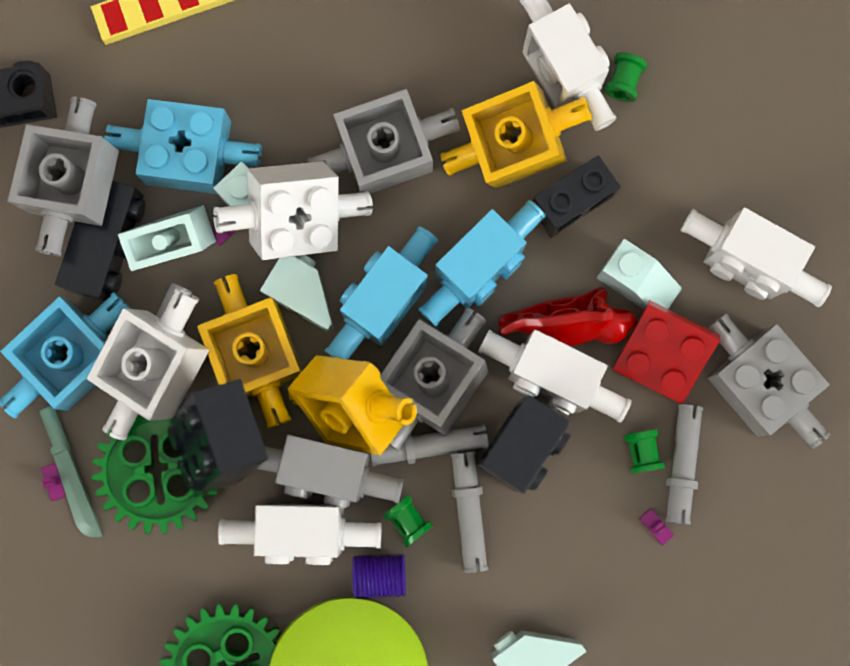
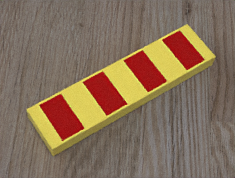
[91,0,234,45]

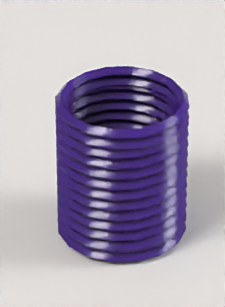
[352,553,406,598]

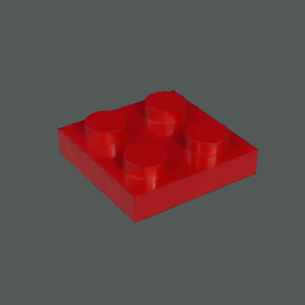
[612,300,720,404]

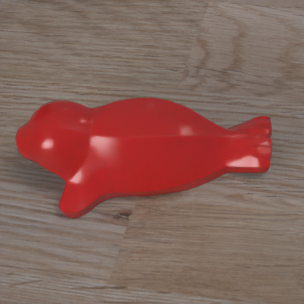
[498,287,636,346]

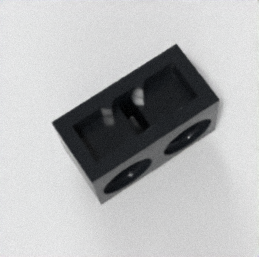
[0,61,57,128]
[532,155,620,238]

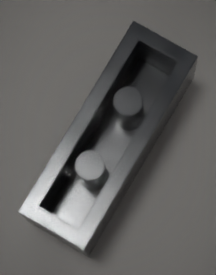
[55,181,145,302]

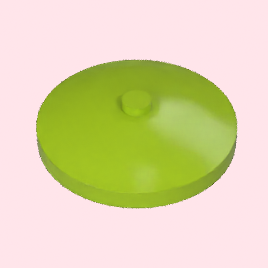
[269,597,428,666]

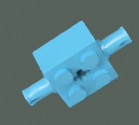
[104,99,262,194]
[418,200,546,327]
[324,226,439,359]
[0,292,131,418]

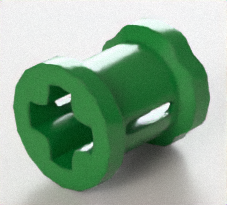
[603,52,648,102]
[623,429,665,474]
[383,495,434,547]

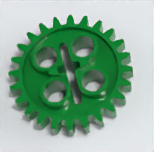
[91,414,218,534]
[159,602,280,666]

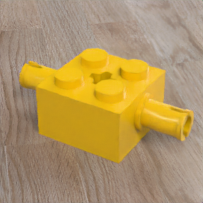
[440,81,593,189]
[197,274,303,429]
[287,355,417,456]

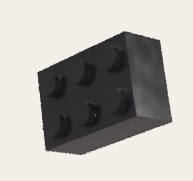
[168,379,269,497]
[476,394,571,494]

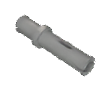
[665,404,704,525]
[371,424,488,467]
[450,451,489,573]

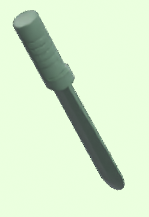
[39,406,103,537]

